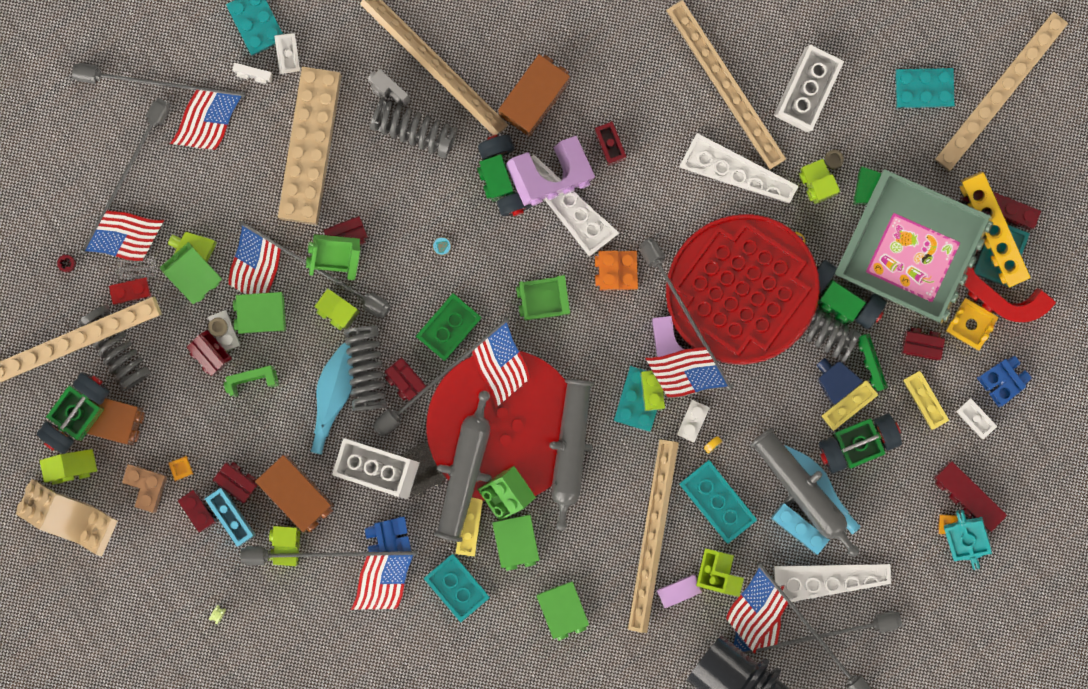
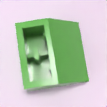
[477,466,536,521]

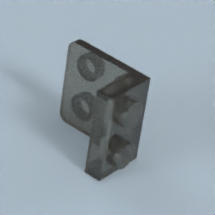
[398,442,447,497]

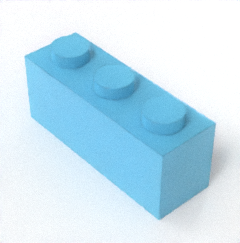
[205,488,256,547]
[771,503,830,555]

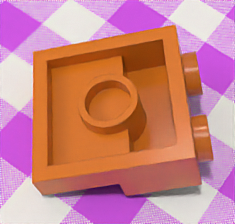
[595,251,638,291]

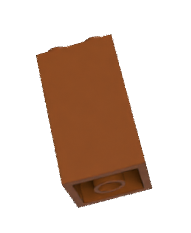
[498,54,570,138]
[87,398,145,445]
[255,455,334,532]

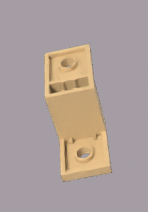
[16,479,118,557]

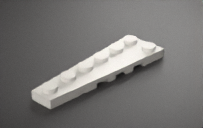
[679,133,798,204]
[531,155,619,257]
[774,564,891,602]

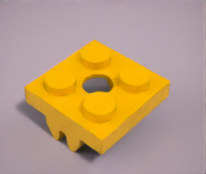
[945,298,999,351]

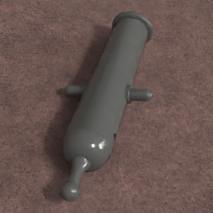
[549,378,594,531]
[434,390,492,542]
[750,428,859,557]

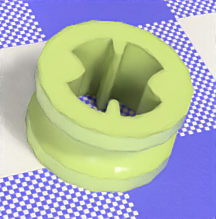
[209,605,226,624]

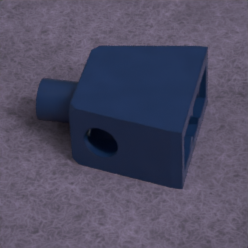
[816,358,863,405]

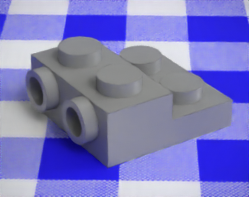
[367,69,410,106]

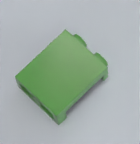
[306,234,360,280]
[160,242,222,305]
[516,275,570,321]
[233,292,286,334]
[224,365,280,397]
[492,515,540,571]
[536,581,589,641]

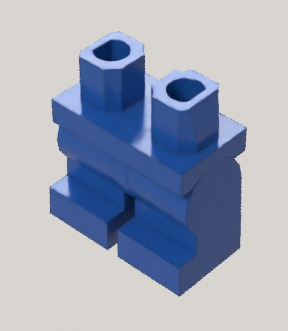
[976,356,1031,407]
[365,516,411,552]

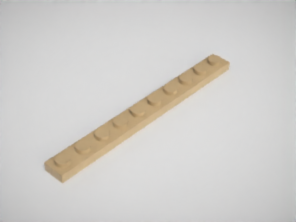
[360,0,508,136]
[666,0,786,170]
[935,12,1068,172]
[0,297,162,383]
[628,440,679,633]

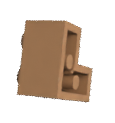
[122,464,168,513]

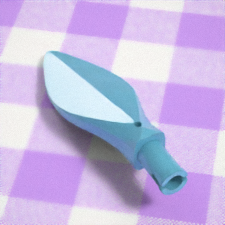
[310,343,354,454]
[784,445,861,534]

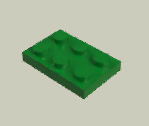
[415,293,482,361]

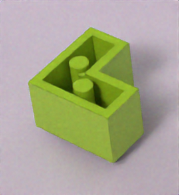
[799,159,840,204]
[314,288,360,331]
[640,371,665,411]
[40,449,97,485]
[269,526,301,566]
[696,548,744,597]

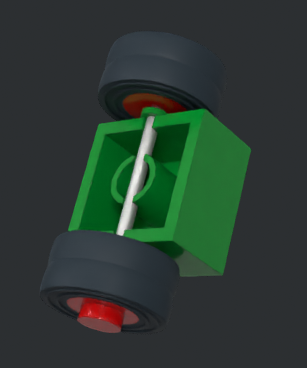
[477,135,533,217]
[817,260,887,329]
[36,372,110,454]
[819,413,902,474]

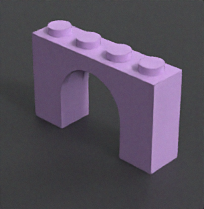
[505,136,595,206]
[652,316,684,357]

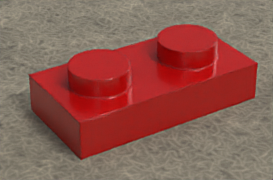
[109,277,151,305]

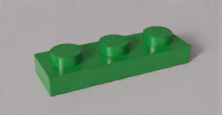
[858,333,888,391]

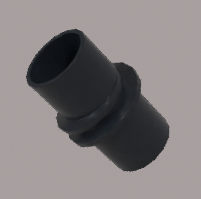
[686,635,790,689]

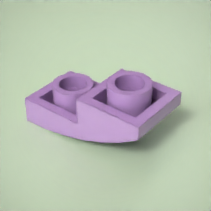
[657,574,703,608]

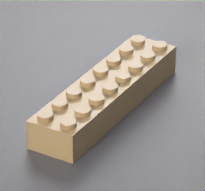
[278,67,342,225]

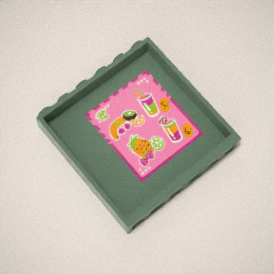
[835,169,993,324]

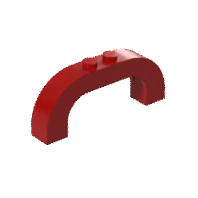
[964,242,1056,322]

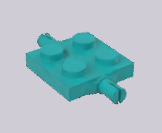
[944,509,992,570]

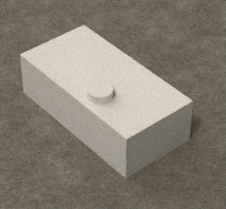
[774,45,844,132]
[332,438,420,499]

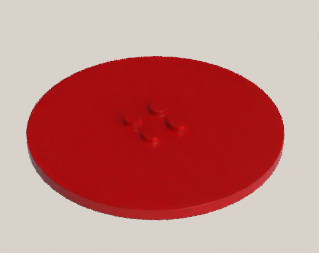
[666,214,820,365]
[426,351,567,501]

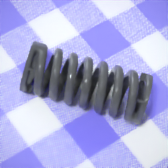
[370,97,458,159]
[78,304,151,392]
[801,309,861,363]
[344,326,387,411]

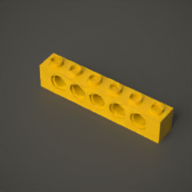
[959,171,1031,287]

